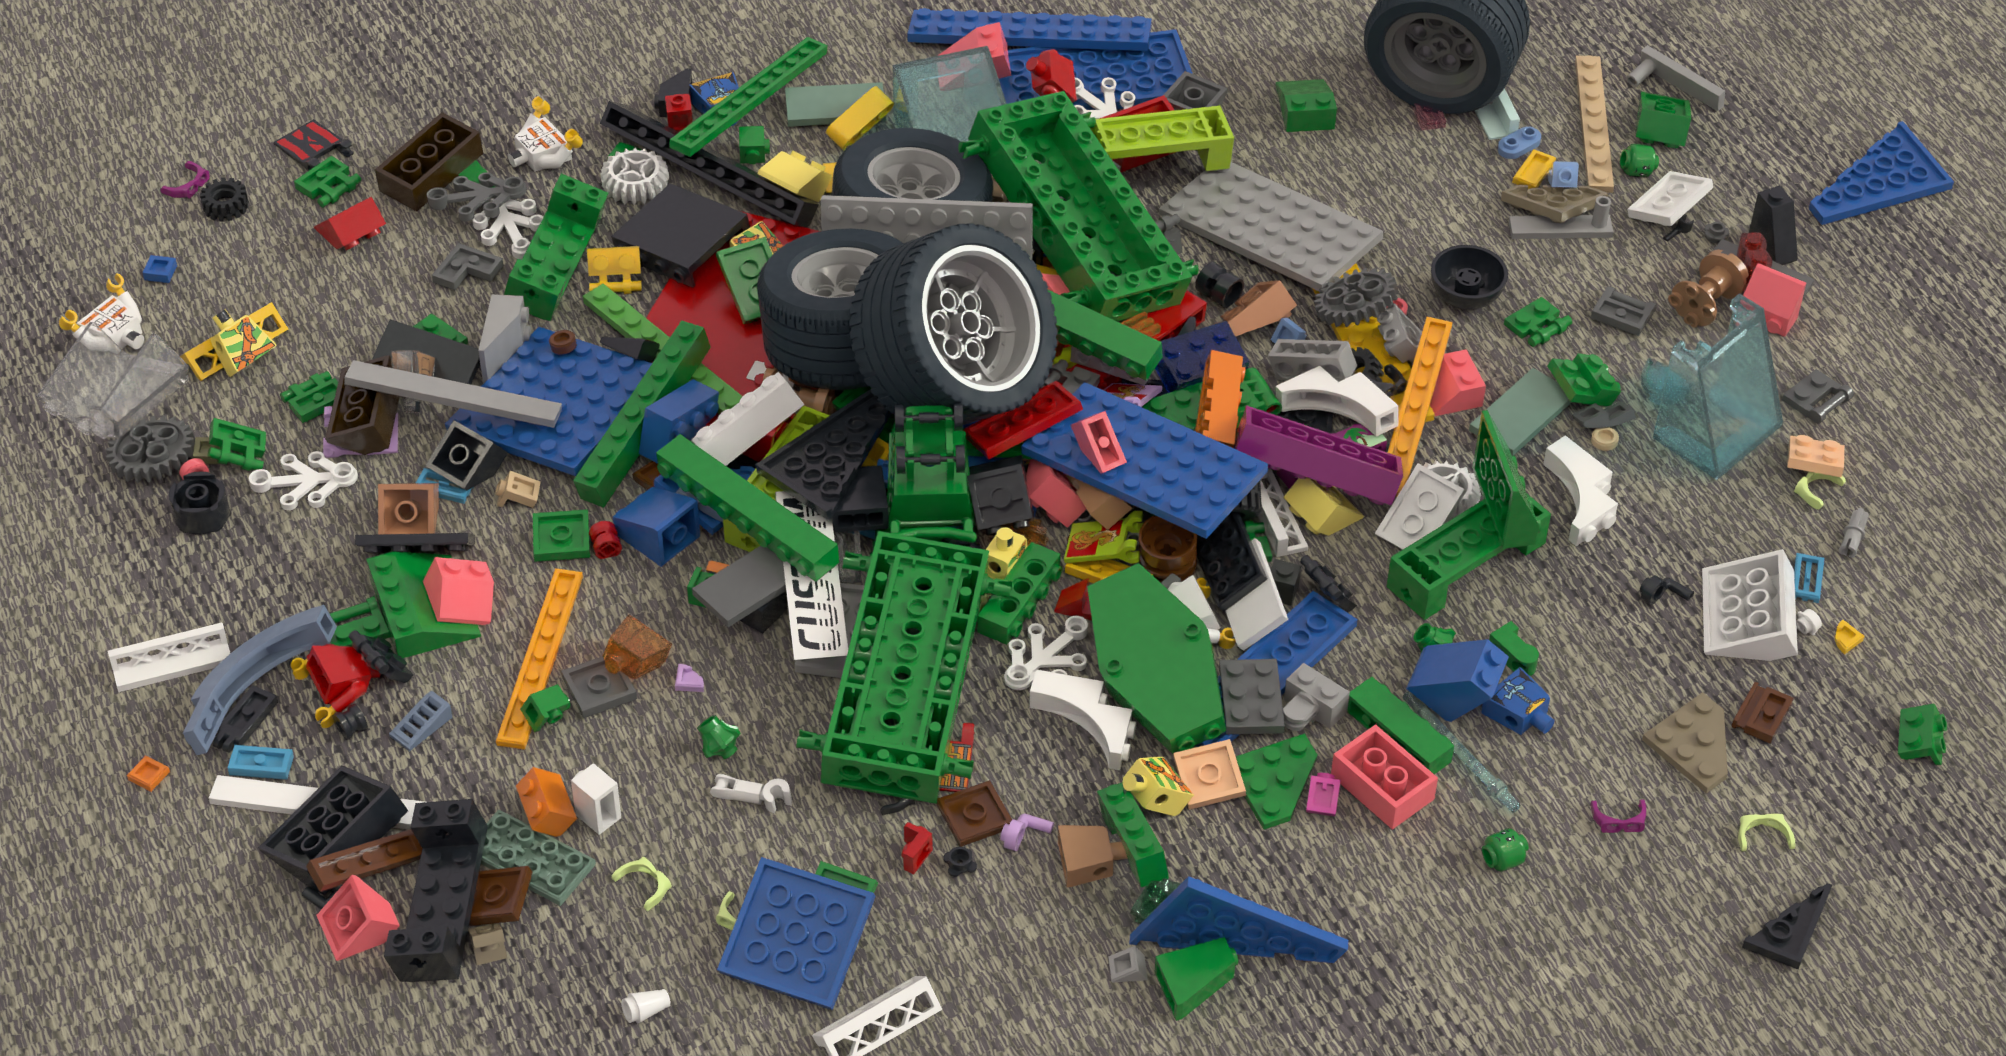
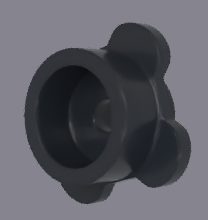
[943,847,977,877]

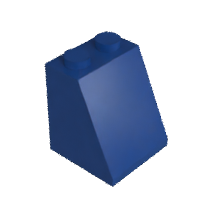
[613,487,700,567]
[1406,639,1509,722]

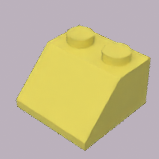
[757,151,832,202]
[1283,477,1364,536]

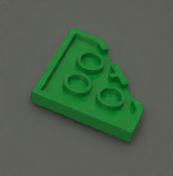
[1235,733,1318,830]

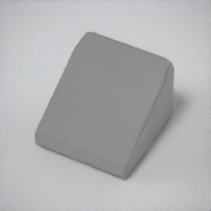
[1108,946,1148,982]

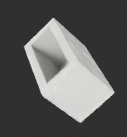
[571,763,621,835]

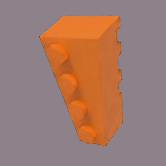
[1195,350,1245,448]

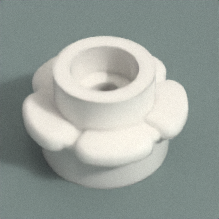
[1796,609,1822,635]

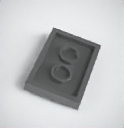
[1219,659,1285,735]

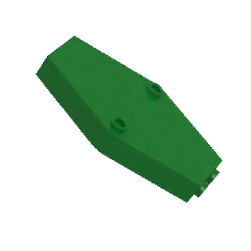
[1087,563,1226,754]

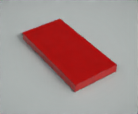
[963,381,1083,460]

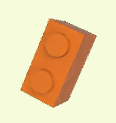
[516,767,577,837]

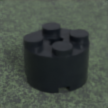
[169,472,230,535]

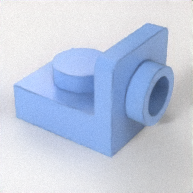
[1548,161,1579,188]

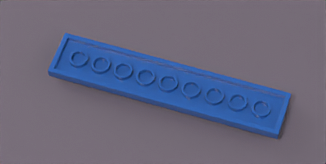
[907,8,1152,51]

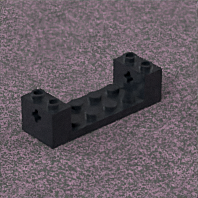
[384,799,488,982]

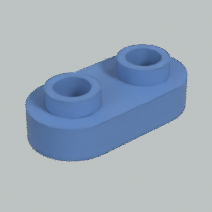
[1498,127,1541,159]

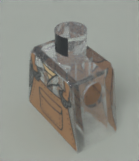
[391,351,435,413]

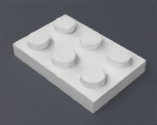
[1627,171,1713,226]
[1375,463,1466,550]

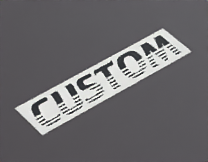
[775,491,848,660]

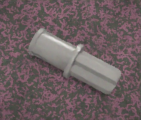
[1839,508,1869,558]

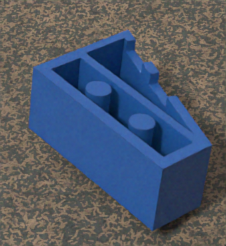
[639,379,719,463]

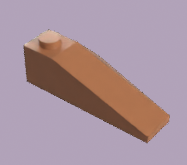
[1193,280,1297,348]

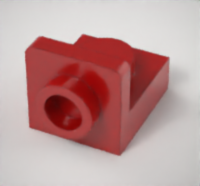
[665,94,693,132]
[901,822,933,875]

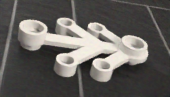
[1075,77,1135,119]
[472,196,543,260]
[249,451,358,510]
[1004,616,1088,690]

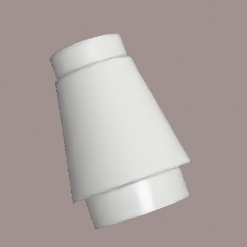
[622,989,670,1023]

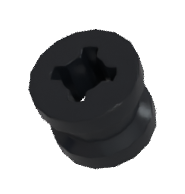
[333,704,368,740]

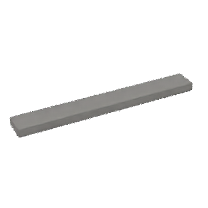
[344,360,562,428]

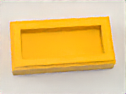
[1512,149,1556,189]

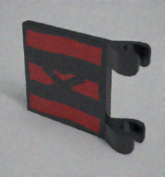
[274,119,354,171]

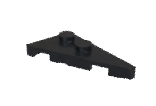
[1742,883,1832,970]

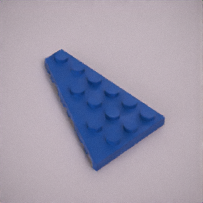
[1809,121,1954,225]
[1129,876,1348,963]

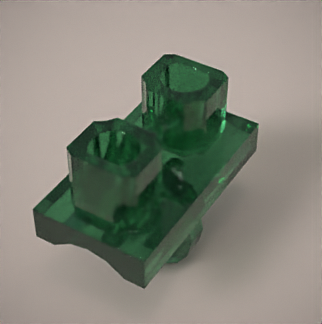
[1130,878,1180,924]

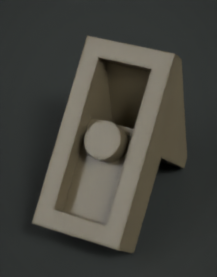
[468,923,507,965]

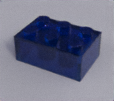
[1155,321,1250,393]

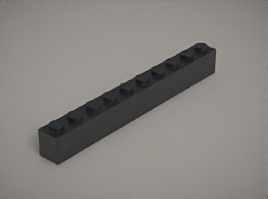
[600,101,819,227]

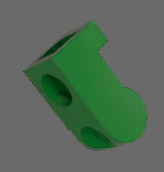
[1489,621,1539,676]

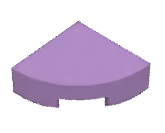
[675,664,704,692]

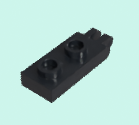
[213,685,278,753]

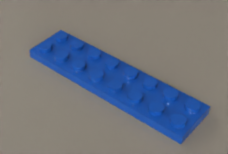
[1195,591,1358,747]

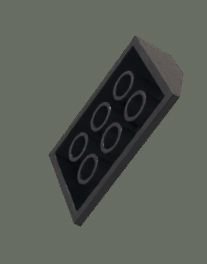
[258,765,408,895]

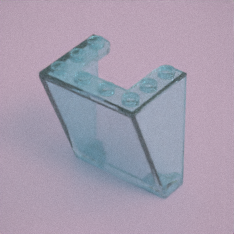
[892,46,1007,142]
[1653,293,1783,480]

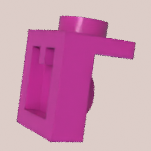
[1306,773,1341,816]

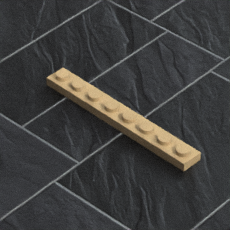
[1575,55,1614,193]

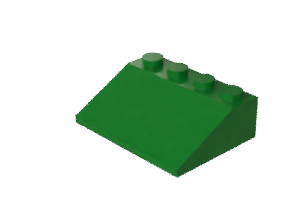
[1472,410,1541,549]
[366,551,481,658]

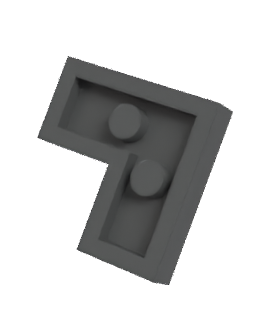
[432,243,504,290]

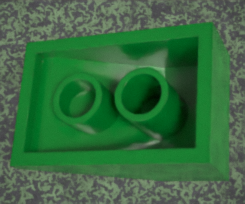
[1275,79,1337,132]
[1635,91,1691,148]

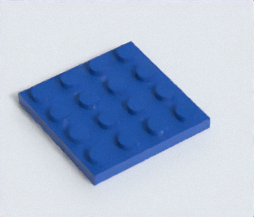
[717,857,876,1010]

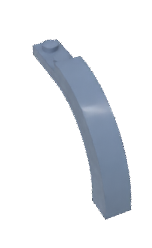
[183,605,337,755]

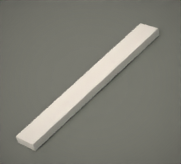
[209,775,423,830]

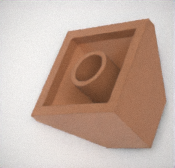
[378,483,439,534]

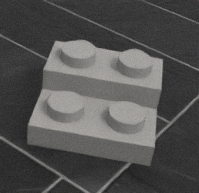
[1377,303,1422,364]

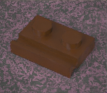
[1732,682,1794,744]

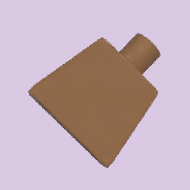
[1057,825,1128,887]

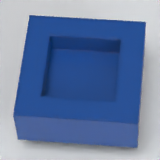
[143,255,177,283]

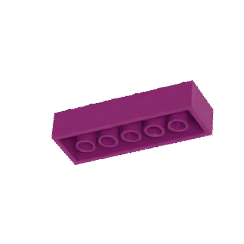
[1235,405,1403,505]

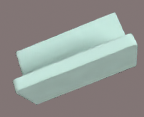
[1475,88,1520,140]

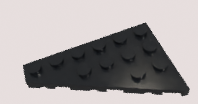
[755,390,892,520]

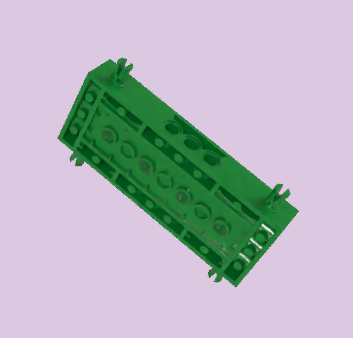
[958,91,1199,321]
[796,531,1013,804]

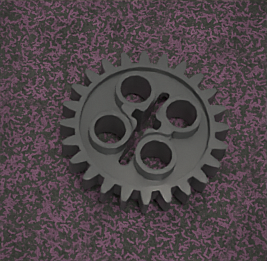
[1314,268,1399,327]
[106,415,195,483]

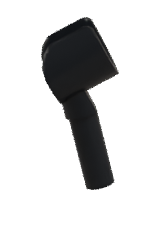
[1663,214,1694,242]

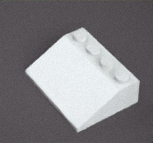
[692,372,804,466]
[1702,549,1798,661]

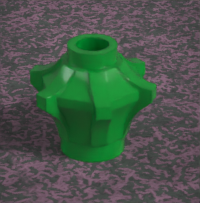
[1413,623,1456,653]
[697,715,741,759]

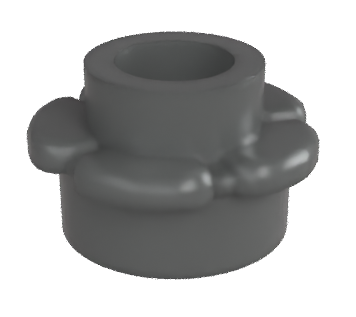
[1704,222,1729,243]

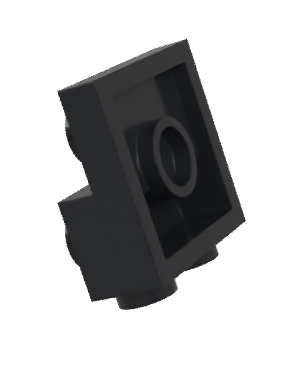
[967,464,1035,536]

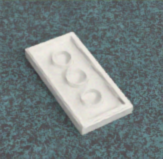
[1226,538,1288,651]

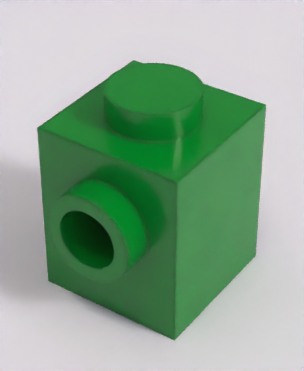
[739,126,770,164]

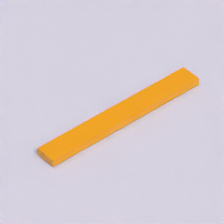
[1387,317,1453,497]
[496,568,583,750]

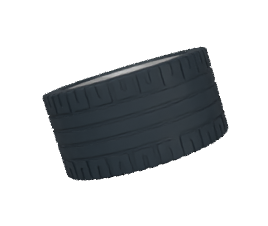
[849,223,1057,425]

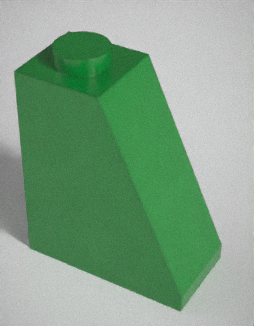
[1154,937,1238,1021]

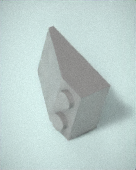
[478,294,531,384]

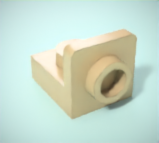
[495,471,540,508]

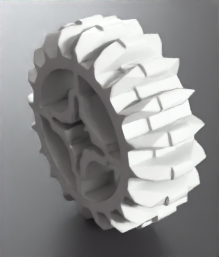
[601,147,669,206]
[1424,460,1481,521]

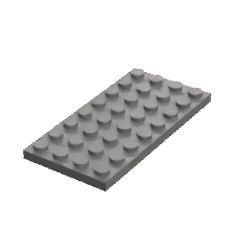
[1159,162,1383,292]
[821,195,1033,289]

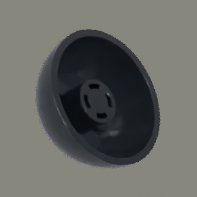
[1431,245,1508,310]

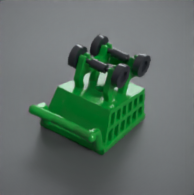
[887,403,977,543]

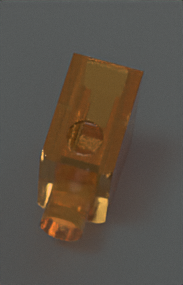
[603,614,672,679]

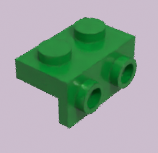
[1898,703,1947,765]

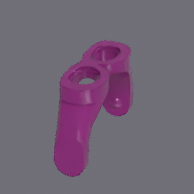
[160,161,210,199]
[1590,799,1646,833]

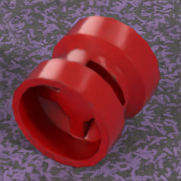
[589,521,622,559]

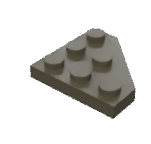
[1501,185,1609,223]
[1642,692,1728,793]

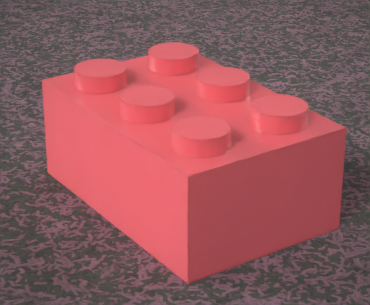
[1331,725,1438,830]

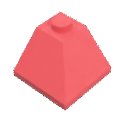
[316,875,400,961]

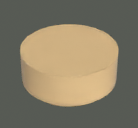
[1591,427,1619,451]

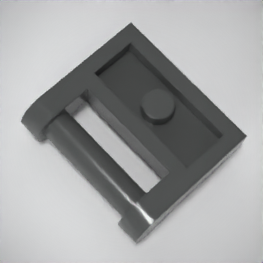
[1591,286,1657,336]
[1782,369,1854,424]

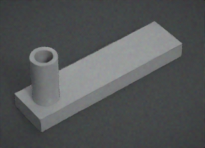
[1626,45,1725,111]
[1508,196,1614,239]

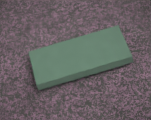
[785,82,886,127]
[1469,368,1572,456]
[481,810,596,906]

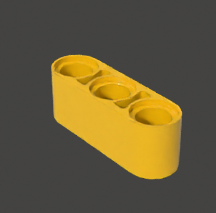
[826,86,894,151]

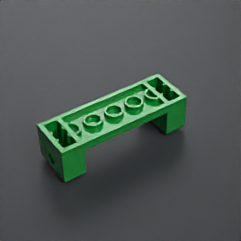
[504,173,609,321]
[1386,493,1551,620]

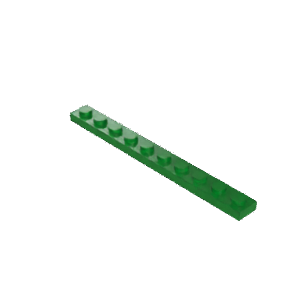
[669,37,828,157]

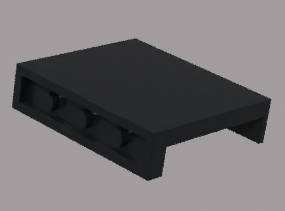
[611,183,750,287]

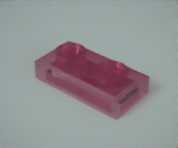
[1411,103,1447,130]

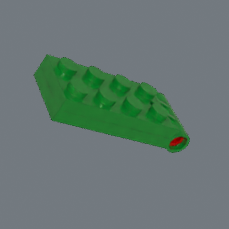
[1142,367,1282,431]

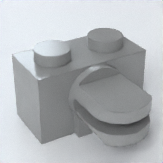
[1283,663,1350,731]

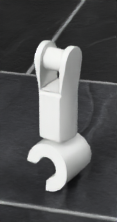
[710,774,792,813]

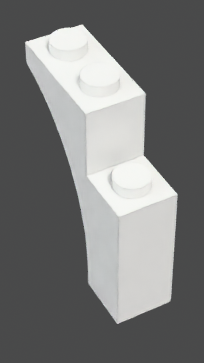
[1276,366,1398,437]
[1543,436,1618,546]
[1030,670,1136,770]

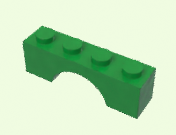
[1097,782,1169,888]

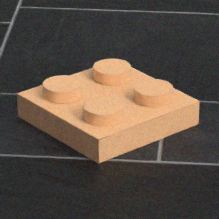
[1787,435,1845,477]
[1173,739,1246,810]

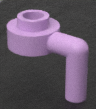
[1000,814,1054,851]

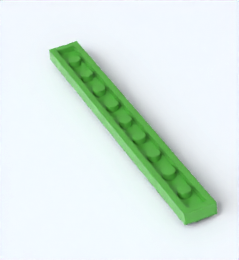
[583,284,743,415]

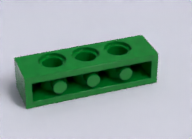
[977,542,1063,645]

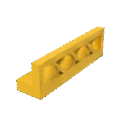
[178,302,288,381]

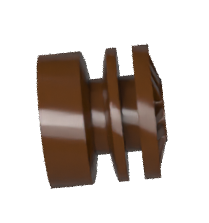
[1139,515,1197,583]

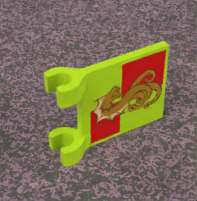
[1064,511,1144,563]

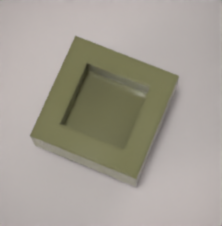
[193,437,220,464]

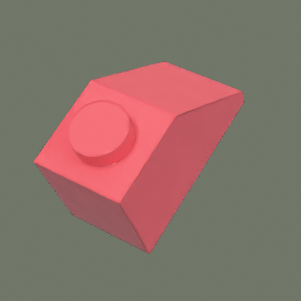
[1071,411,1127,473]

